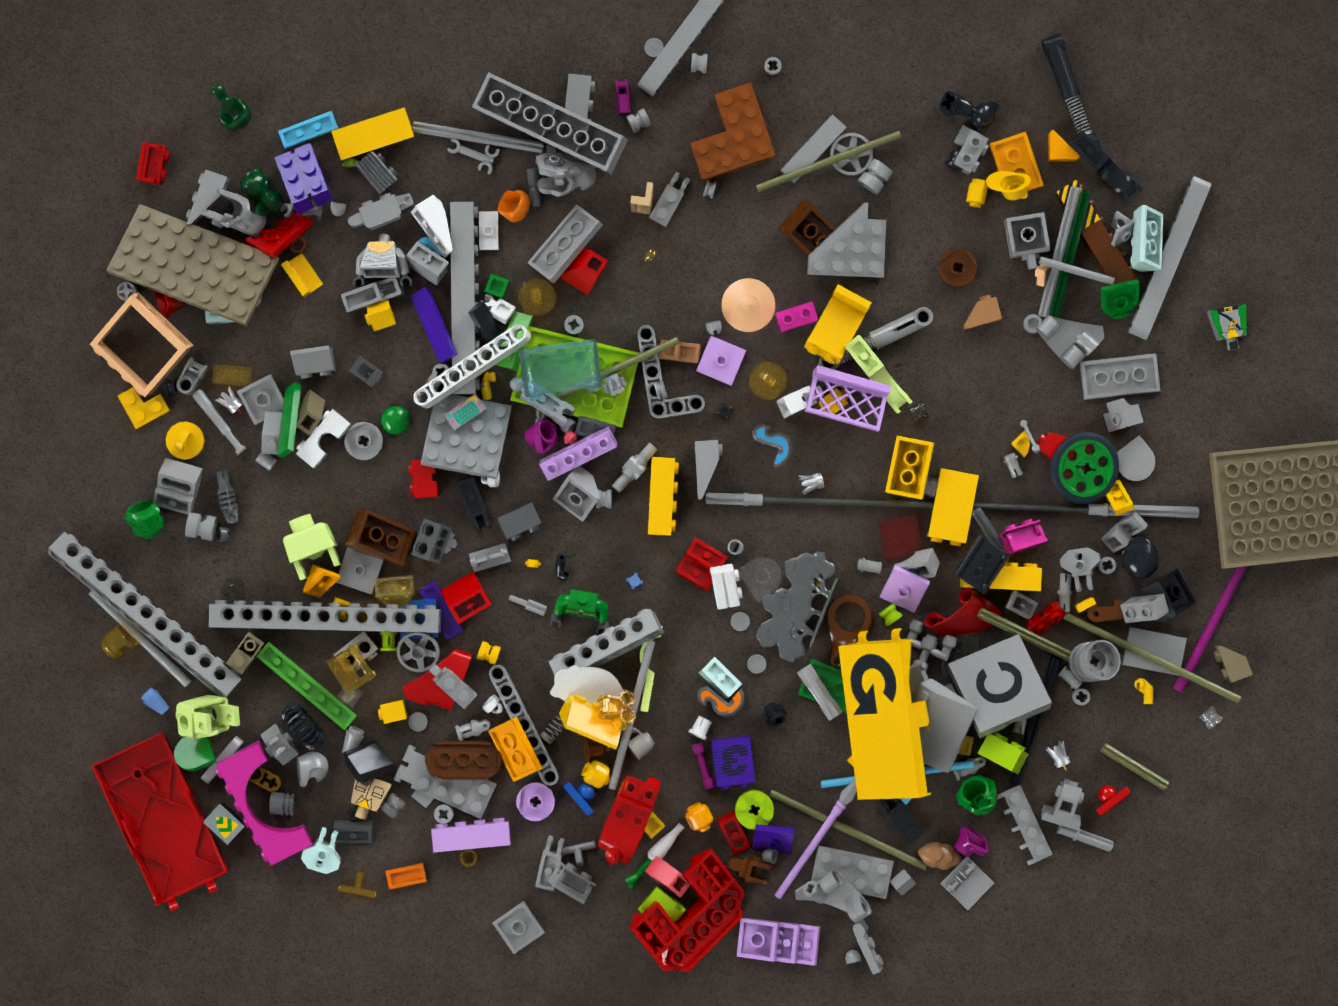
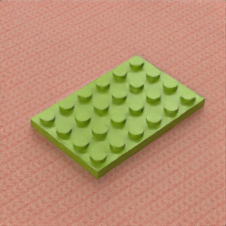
[510,326,640,428]

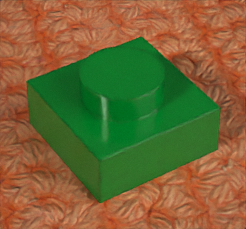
[484,274,509,299]

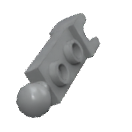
[510,377,575,427]

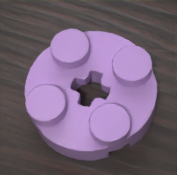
[516,782,555,821]

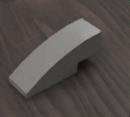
[341,277,405,313]

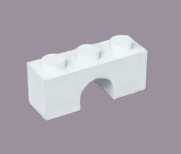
[296,409,352,469]

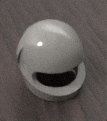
[297,751,329,787]

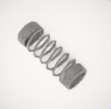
[540,716,565,744]

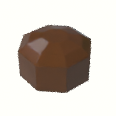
[289,235,307,254]

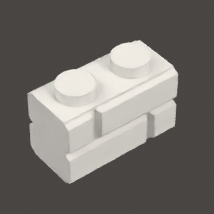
[710,564,743,610]

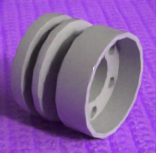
[1069,640,1121,682]

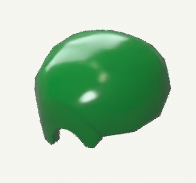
[380,406,411,435]

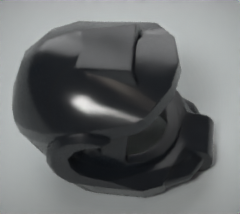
[1121,535,1159,579]

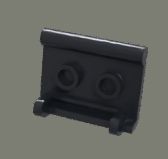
[953,535,1011,594]

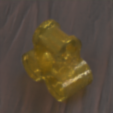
[597,690,636,731]

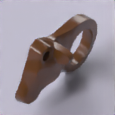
[827,594,875,668]

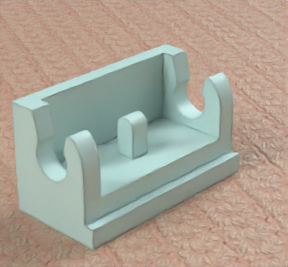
[699,657,742,700]

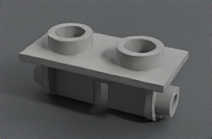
[469,543,511,572]

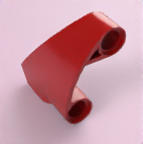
[925,588,1001,636]
[402,649,472,711]

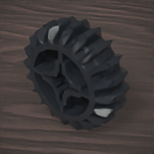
[281,702,326,750]

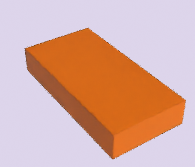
[385,863,427,890]

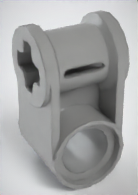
[177,357,208,395]

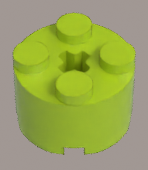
[735,789,774,830]

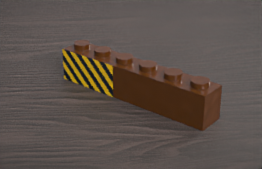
[1055,180,1136,285]

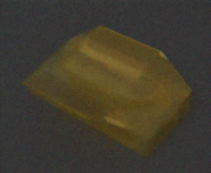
[375,575,415,608]

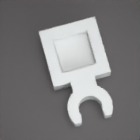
[481,294,516,324]

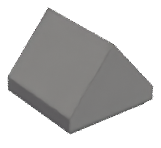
[890,869,916,896]

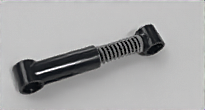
[1041,33,1101,148]

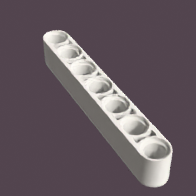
[414,325,531,408]

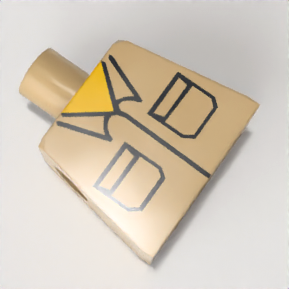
[351,778,392,820]

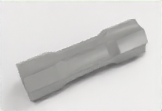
[797,664,842,721]

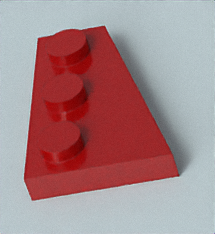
[245,213,313,258]

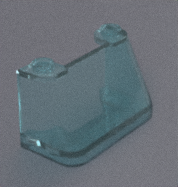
[519,339,602,400]

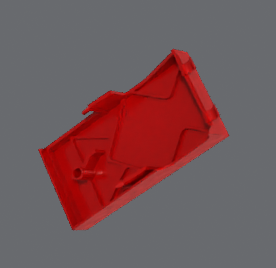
[92,732,229,911]

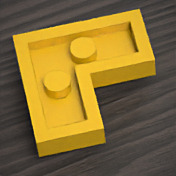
[118,387,170,429]

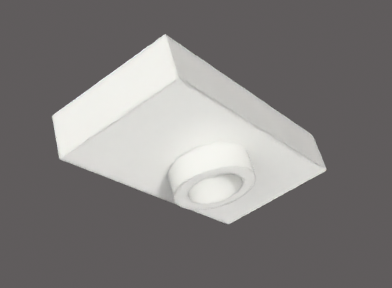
[479,211,499,250]

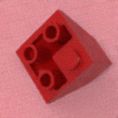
[559,247,608,295]

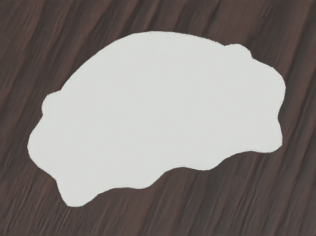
[550,665,628,721]

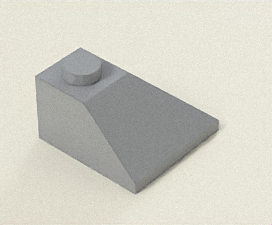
[553,466,600,522]

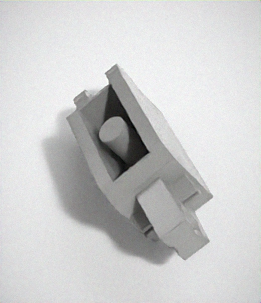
[348,193,414,230]

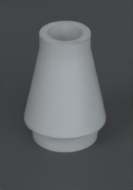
[342,726,364,753]

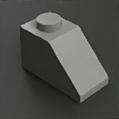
[261,411,282,455]

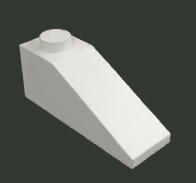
[411,195,453,259]

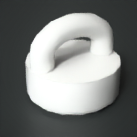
[481,470,500,487]
[483,695,503,714]

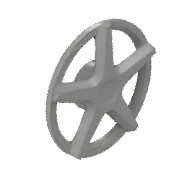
[830,133,873,176]
[397,632,440,672]

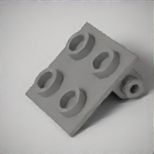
[940,856,994,910]

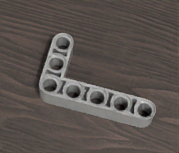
[638,325,705,419]

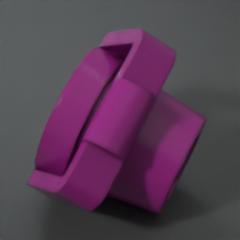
[525,419,558,454]
[954,825,988,857]

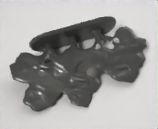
[756,551,839,663]

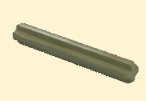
[1100,743,1169,790]

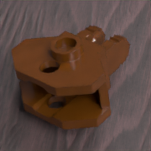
[728,855,775,885]

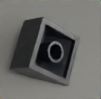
[1141,569,1195,623]

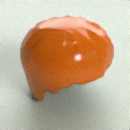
[497,190,531,223]

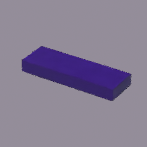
[418,581,464,640]

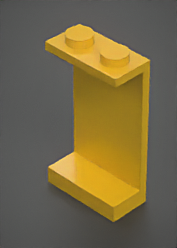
[804,285,872,365]
[927,468,979,547]

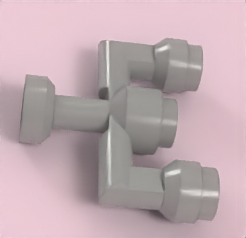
[907,619,957,671]

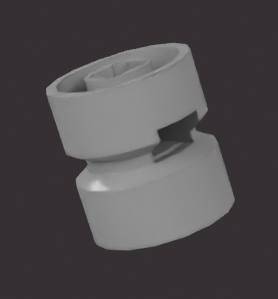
[858,158,893,195]
[185,512,217,541]

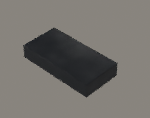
[468,301,502,344]

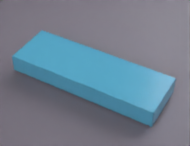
[278,111,339,149]

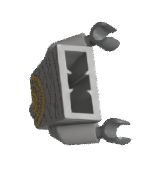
[353,234,413,287]

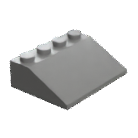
[912,678,978,773]

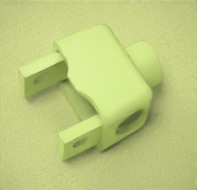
[283,514,342,580]
[176,695,240,739]

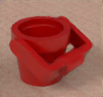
[154,291,184,319]

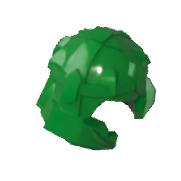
[123,499,164,539]
[956,774,997,816]

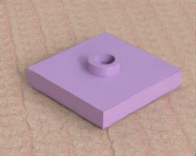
[696,336,746,386]
[880,565,930,613]

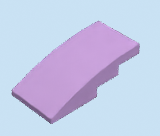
[737,918,820,966]

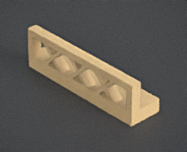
[630,182,653,214]

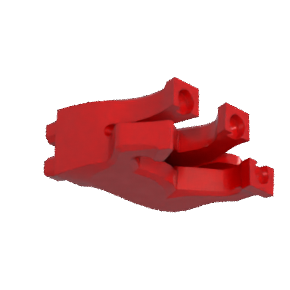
[598,775,661,866]

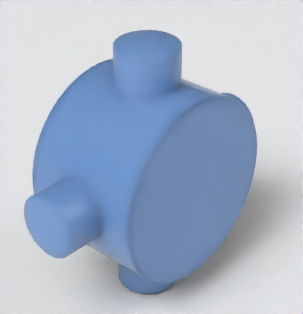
[626,573,643,589]

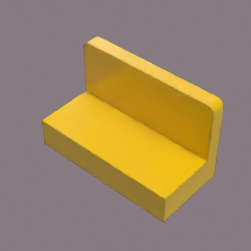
[281,254,323,297]

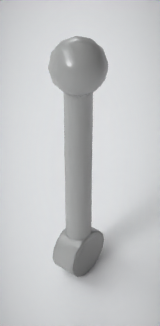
[1020,420,1040,453]

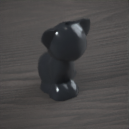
[940,91,999,134]

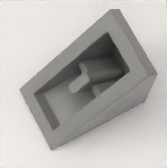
[1003,590,1038,620]

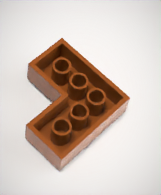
[690,83,775,182]

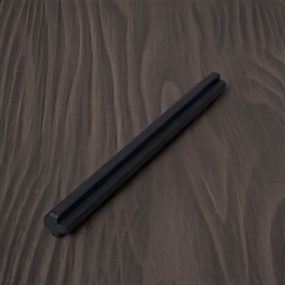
[1011,657,1061,786]

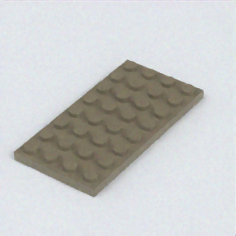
[107,204,279,326]

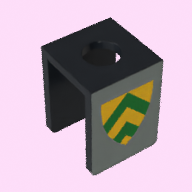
[204,802,246,845]

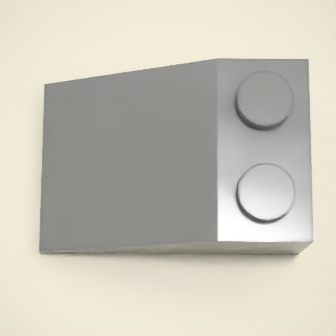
[695,440,723,500]

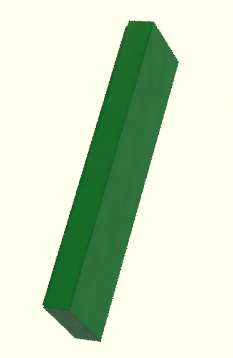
[277,382,301,458]

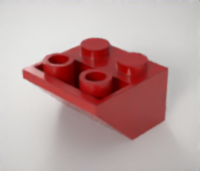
[441,571,493,624]

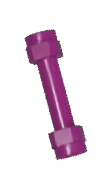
[691,742,716,789]

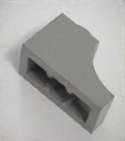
[893,548,940,579]

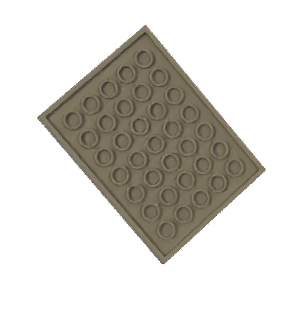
[1209,440,1338,569]

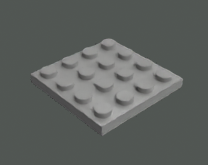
[421,391,512,480]

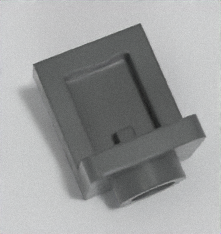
[349,356,383,387]

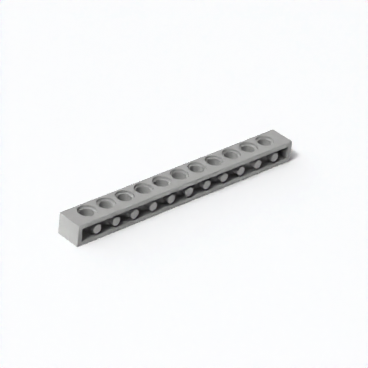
[48,532,241,698]
[209,600,441,633]

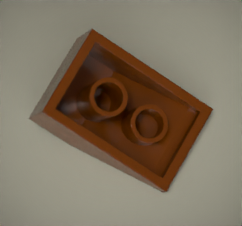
[778,200,836,256]
[345,509,416,566]

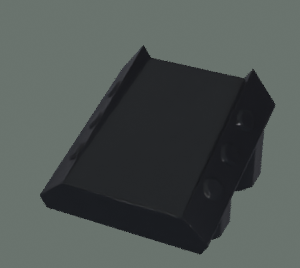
[343,740,395,786]

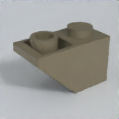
[296,389,325,436]
[226,632,264,675]
[1213,645,1253,683]

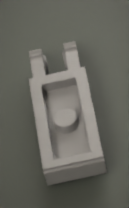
[649,172,690,227]
[535,835,565,892]
[852,920,884,974]

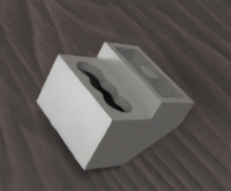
[153,458,202,515]

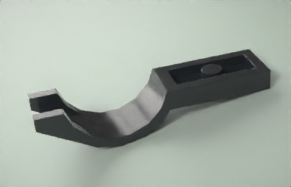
[1068,130,1143,203]

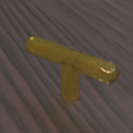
[338,872,377,898]

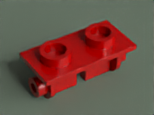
[1026,601,1067,636]

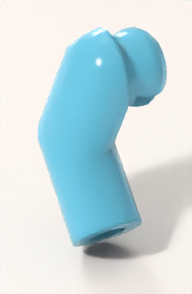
[418,237,442,256]

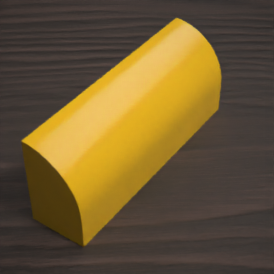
[331,108,414,161]

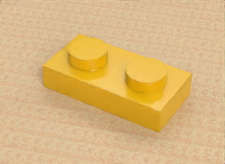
[1105,479,1134,516]

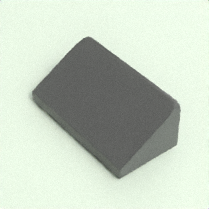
[333,820,373,843]

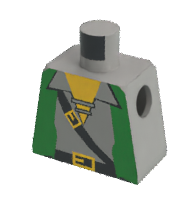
[1207,304,1246,350]

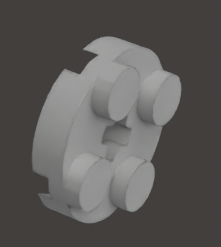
[344,422,383,460]

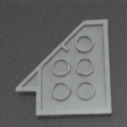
[807,203,886,277]

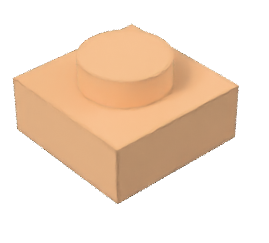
[1035,265,1050,287]

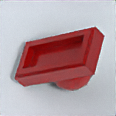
[1096,785,1131,817]

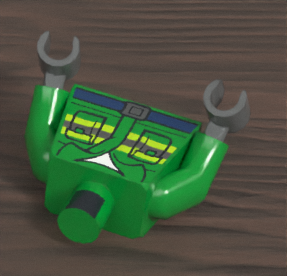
[550,589,610,634]

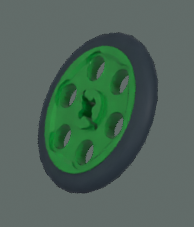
[1050,432,1119,504]

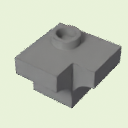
[1103,398,1143,432]

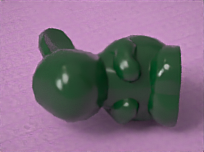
[240,168,283,216]

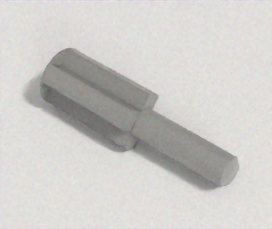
[509,595,547,616]

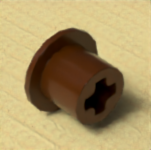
[582,737,603,761]

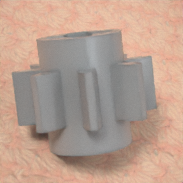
[602,373,627,397]

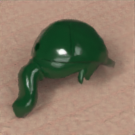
[211,85,251,131]

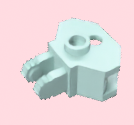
[301,827,341,874]

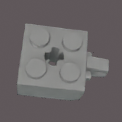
[1004,212,1050,270]

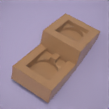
[659,340,701,364]

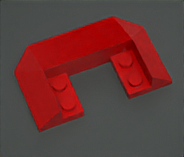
[629,849,745,972]

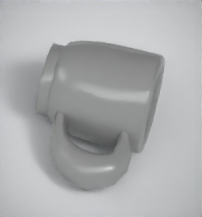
[628,727,655,760]

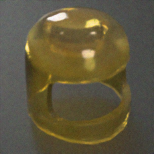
[101,625,138,659]

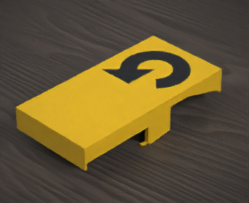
[838,628,931,800]

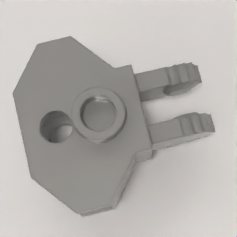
[1060,547,1101,592]
[261,723,299,766]

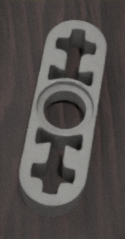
[201,736,244,784]

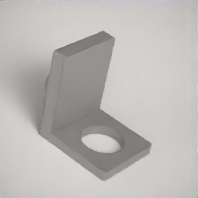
[1111,211,1135,247]

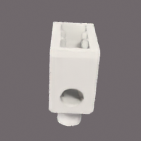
[776,386,824,418]

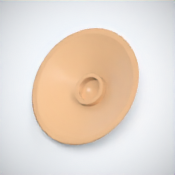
[722,278,775,332]

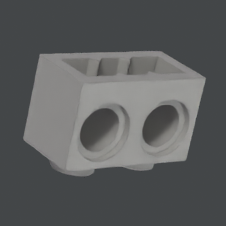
[1120,594,1169,623]
[334,631,380,673]

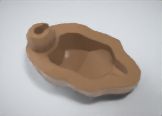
[918,842,961,870]

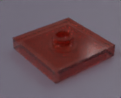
[878,515,923,560]

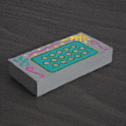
[444,394,486,431]

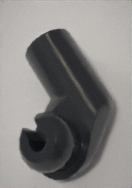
[555,554,569,581]

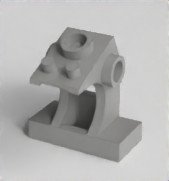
[1041,779,1084,831]

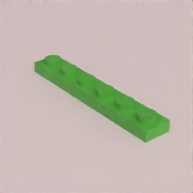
[256,641,357,730]

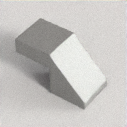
[1101,511,1148,553]

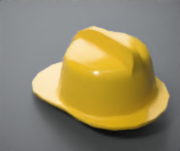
[986,171,1031,200]

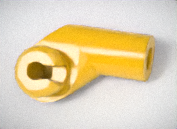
[1134,678,1153,704]

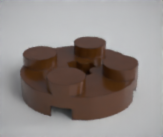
[938,249,977,287]

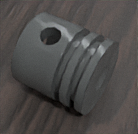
[269,792,296,816]

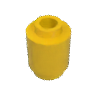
[966,179,988,208]

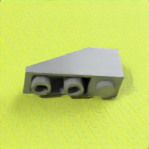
[185,170,230,225]

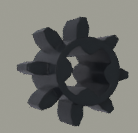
[762,702,787,726]

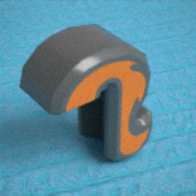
[697,686,744,717]

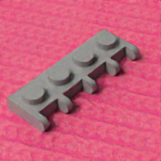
[997,785,1053,865]

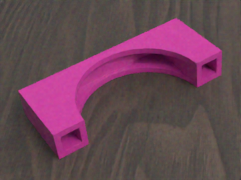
[216,741,313,866]

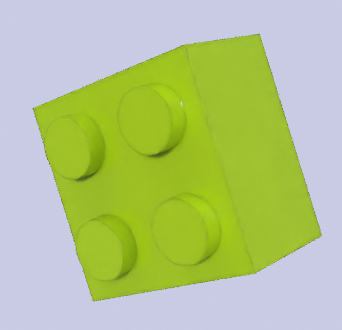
[978,732,1029,774]

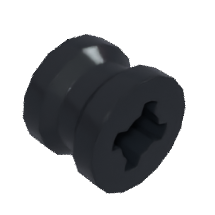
[944,150,963,173]

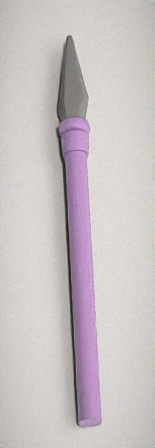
[774,779,857,899]

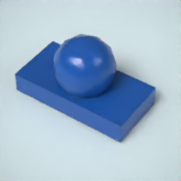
[564,781,595,816]

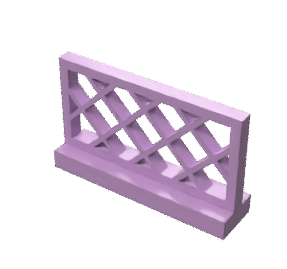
[805,365,891,432]

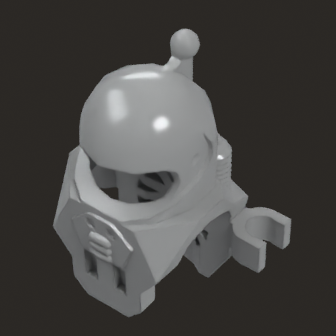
[536,145,596,197]
[201,188,267,238]

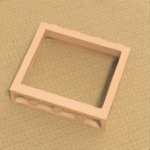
[90,292,194,397]

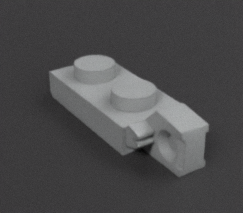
[429,663,477,709]

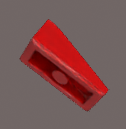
[717,811,751,856]

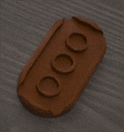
[425,741,502,780]

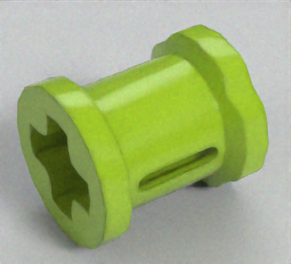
[380,631,397,651]

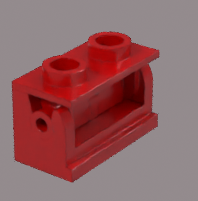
[136,142,170,186]

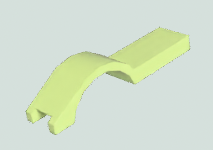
[844,335,912,414]
[640,626,663,712]

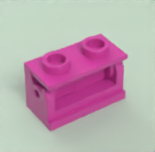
[775,302,818,333]
[1000,519,1048,555]

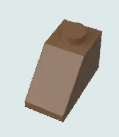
[963,295,1002,330]

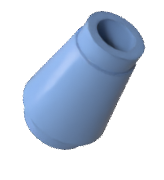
[141,687,169,715]

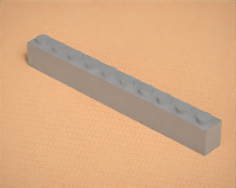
[450,202,480,395]

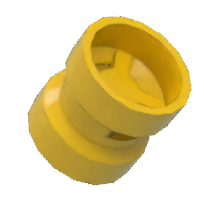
[477,641,501,665]

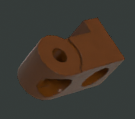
[1086,599,1124,622]

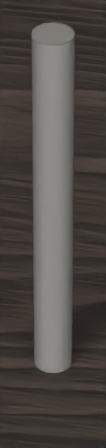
[1039,257,1115,285]

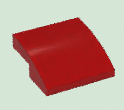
[674,537,728,592]

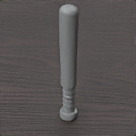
[193,389,246,455]

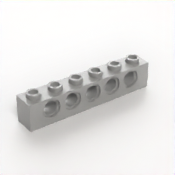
[548,609,664,675]

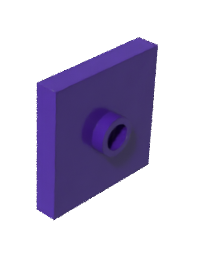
[753,824,794,853]

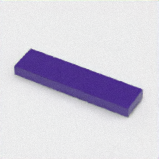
[411,287,458,364]

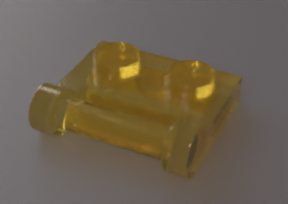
[326,643,376,695]

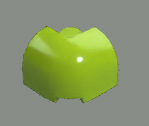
[637,886,687,923]

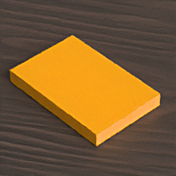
[989,132,1044,192]
[488,717,542,782]

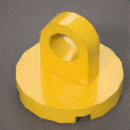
[166,422,205,460]

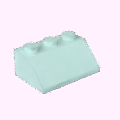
[1130,205,1163,272]

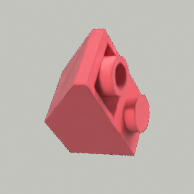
[645,856,690,898]

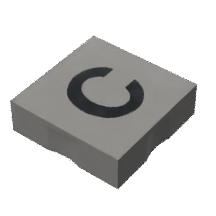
[948,634,1052,738]

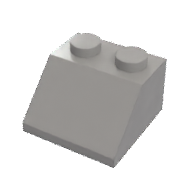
[290,345,336,379]

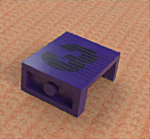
[711,735,755,790]

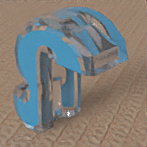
[752,425,792,468]

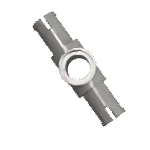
[612,443,657,493]

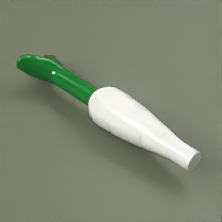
[625,823,684,889]

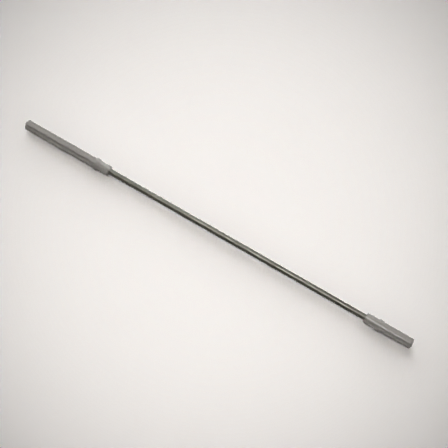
[705,493,1199,518]

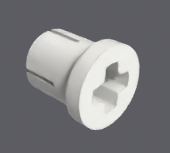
[688,716,712,741]

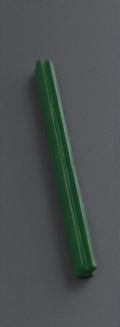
[1049,189,1091,318]

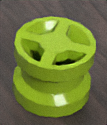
[878,603,903,626]

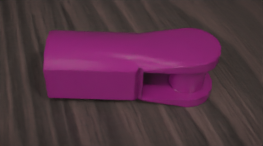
[615,79,631,115]

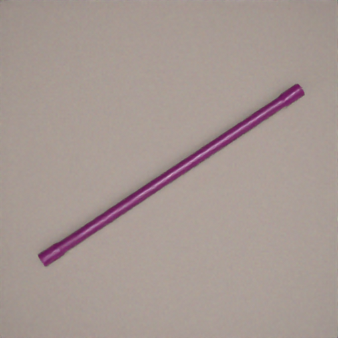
[1173,566,1248,694]

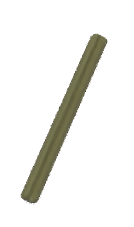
[977,608,1071,662]

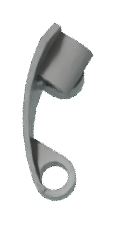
[1036,315,1104,369]
[795,870,872,923]

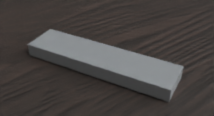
[780,114,846,184]

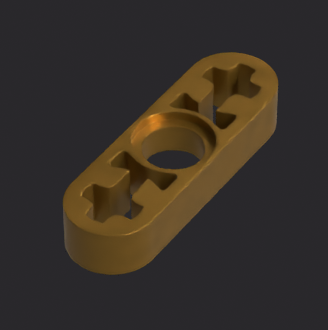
[249,766,282,792]

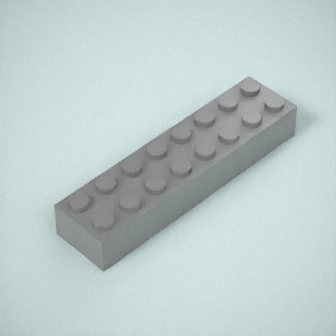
[472,72,628,174]

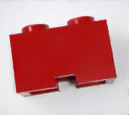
[408,459,439,499]

